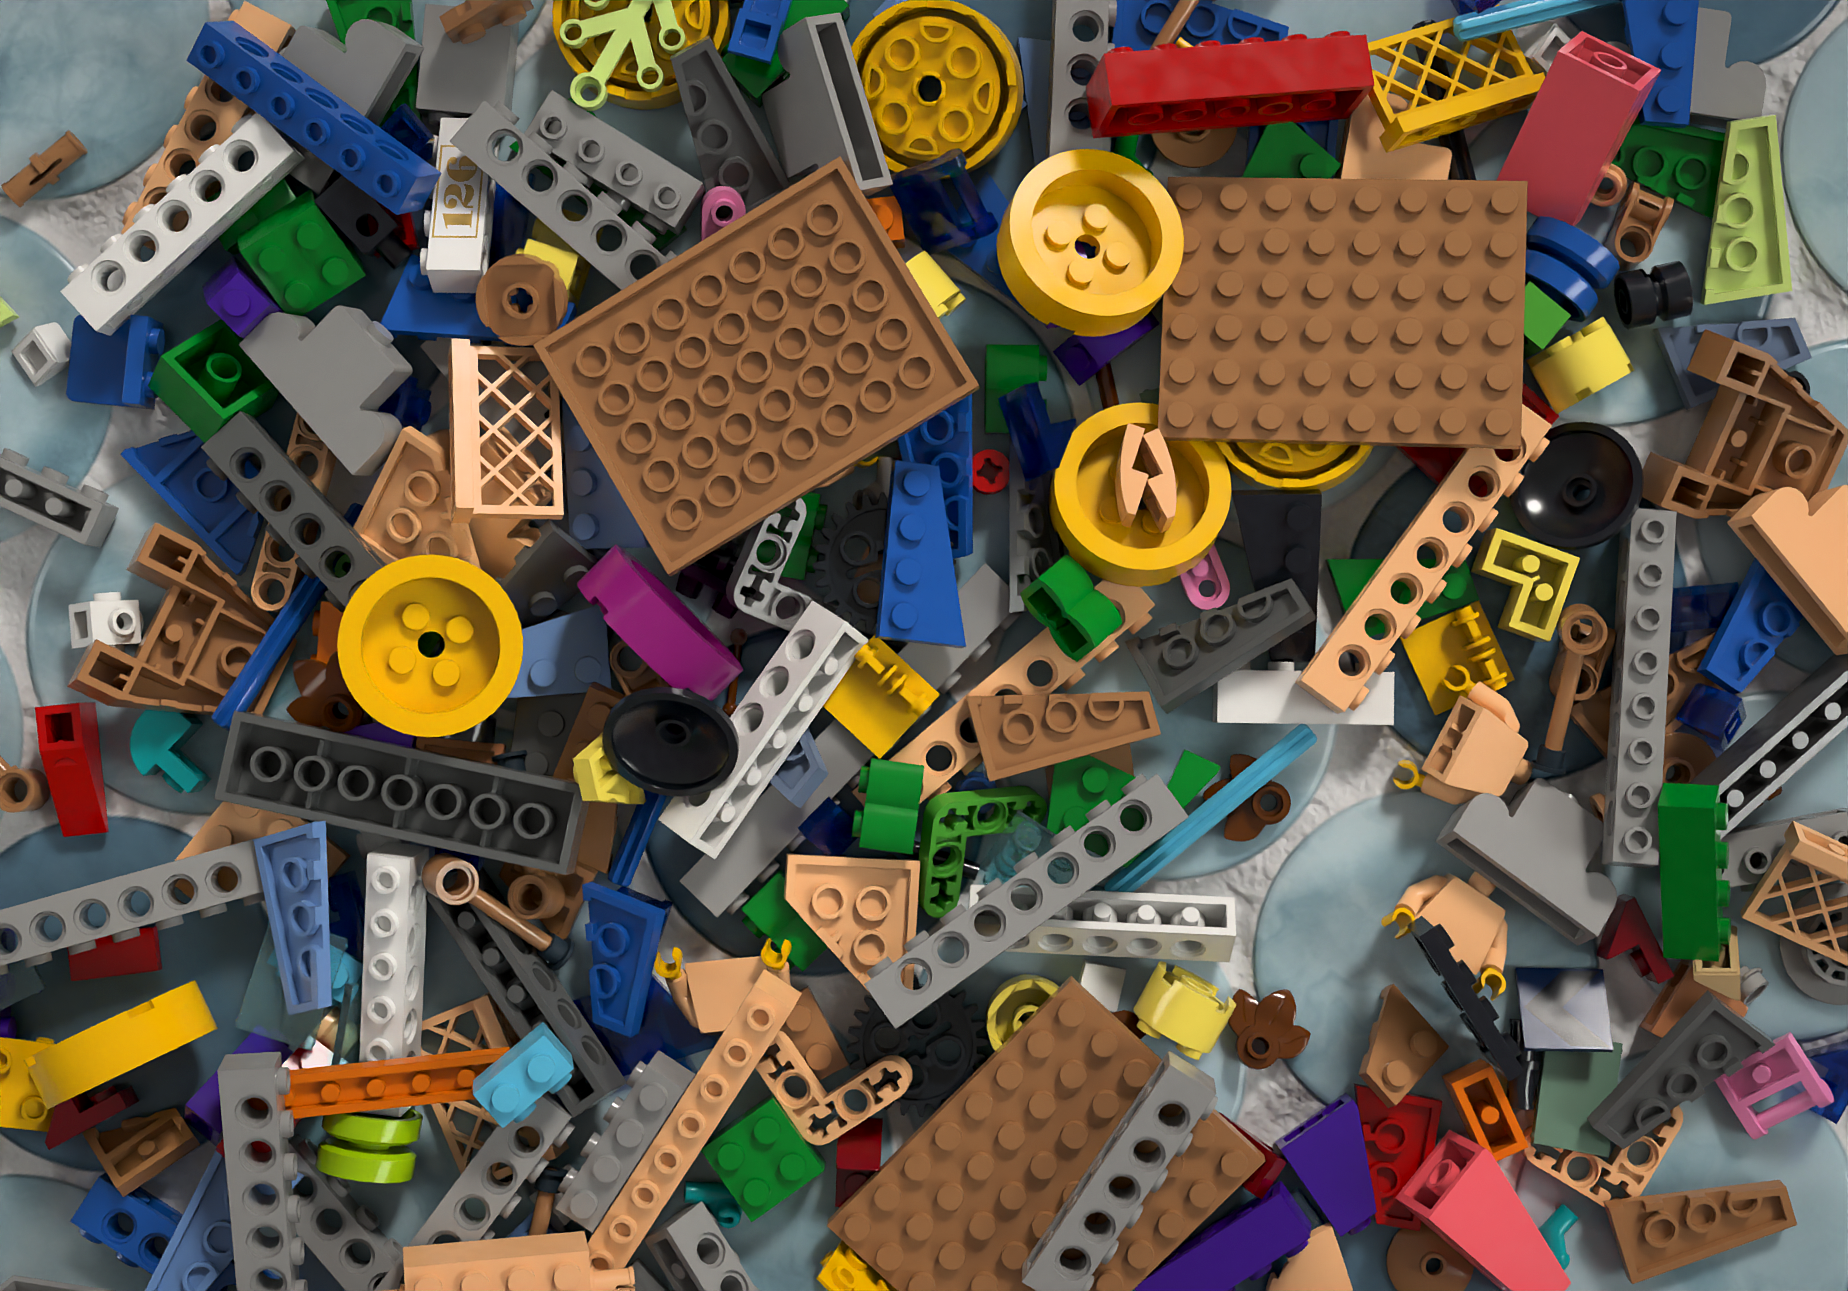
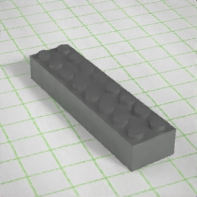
[214,711,590,875]

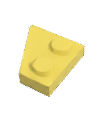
[573,733,646,804]

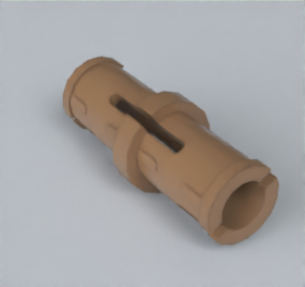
[1,130,88,207]

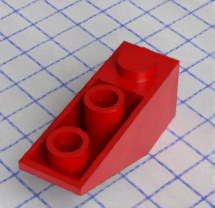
[35,702,109,837]

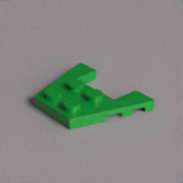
[1046,693,1221,868]

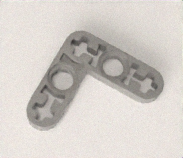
[726,498,844,631]

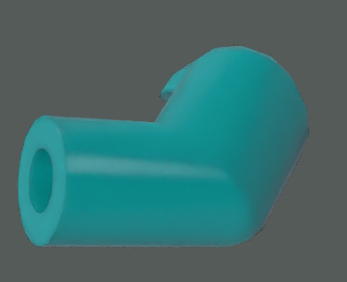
[683,1181,742,1229]
[1538,1203,1579,1270]

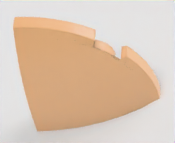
[1266,1222,1353,1291]

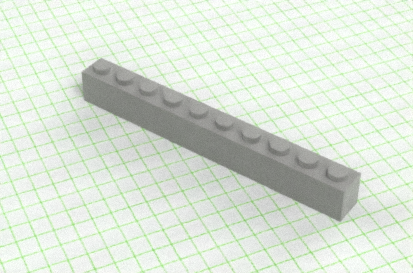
[680,563,1022,918]

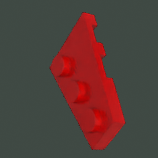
[1353,1083,1443,1231]

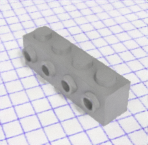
[524,90,706,235]
[0,448,119,548]
[1721,808,1848,892]
[555,1050,696,1233]

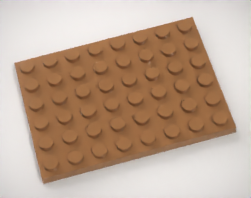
[533,156,980,576]
[1158,177,1528,449]
[827,976,1265,1291]

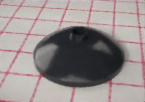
[1510,422,1644,550]
[602,687,739,797]

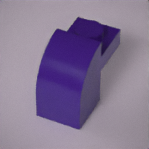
[1053,311,1160,386]

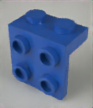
[66,315,165,410]

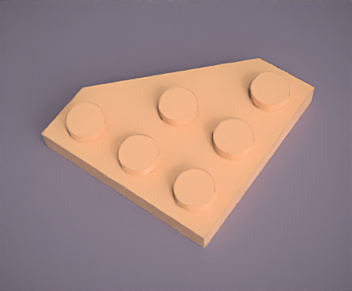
[353,426,481,569]
[175,801,351,899]
[784,854,920,992]

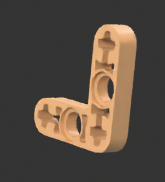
[755,1030,913,1145]
[1521,1105,1683,1207]

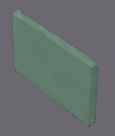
[1530,1042,1623,1157]

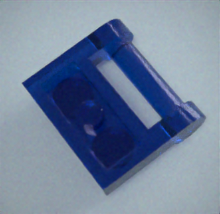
[890,148,999,255]

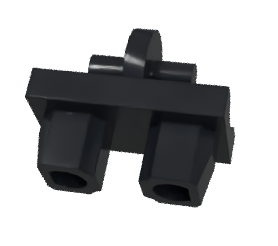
[675,540,756,619]

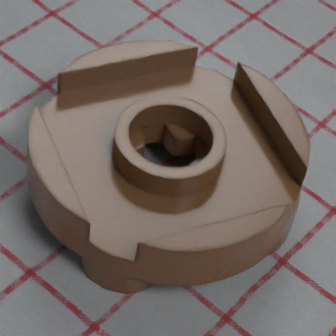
[476,254,568,346]

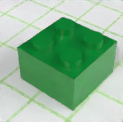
[237,189,366,316]
[148,319,279,443]
[701,1093,826,1222]

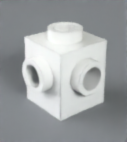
[69,592,144,653]

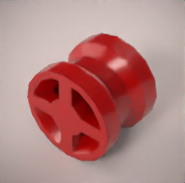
[972,449,1009,495]

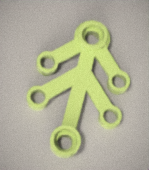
[560,0,687,111]

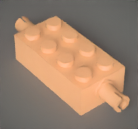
[381,1231,635,1291]

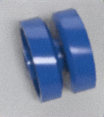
[1525,216,1620,322]

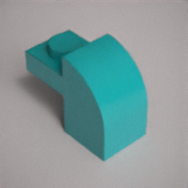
[130,710,211,793]

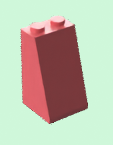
[1496,31,1661,227]
[1395,1130,1571,1291]

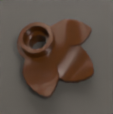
[286,651,364,732]
[1203,754,1291,842]
[1228,989,1311,1070]

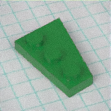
[1325,559,1479,637]

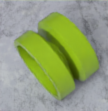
[315,1109,423,1183]

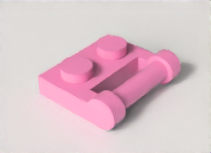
[1714,1032,1834,1140]

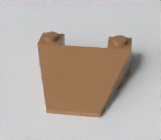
[1642,329,1848,519]
[67,522,297,715]

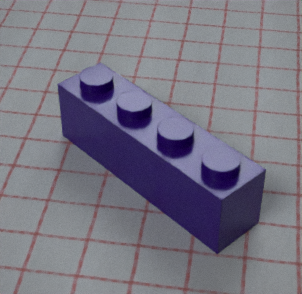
[1134,1181,1311,1291]

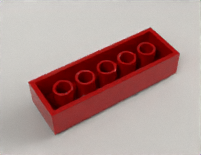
[1086,31,1375,138]

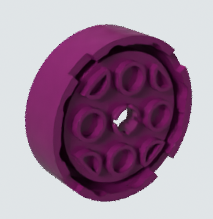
[577,544,743,701]

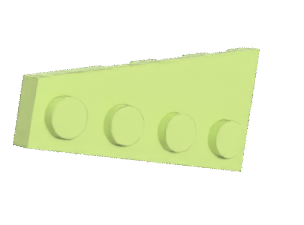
[1700,115,1792,305]

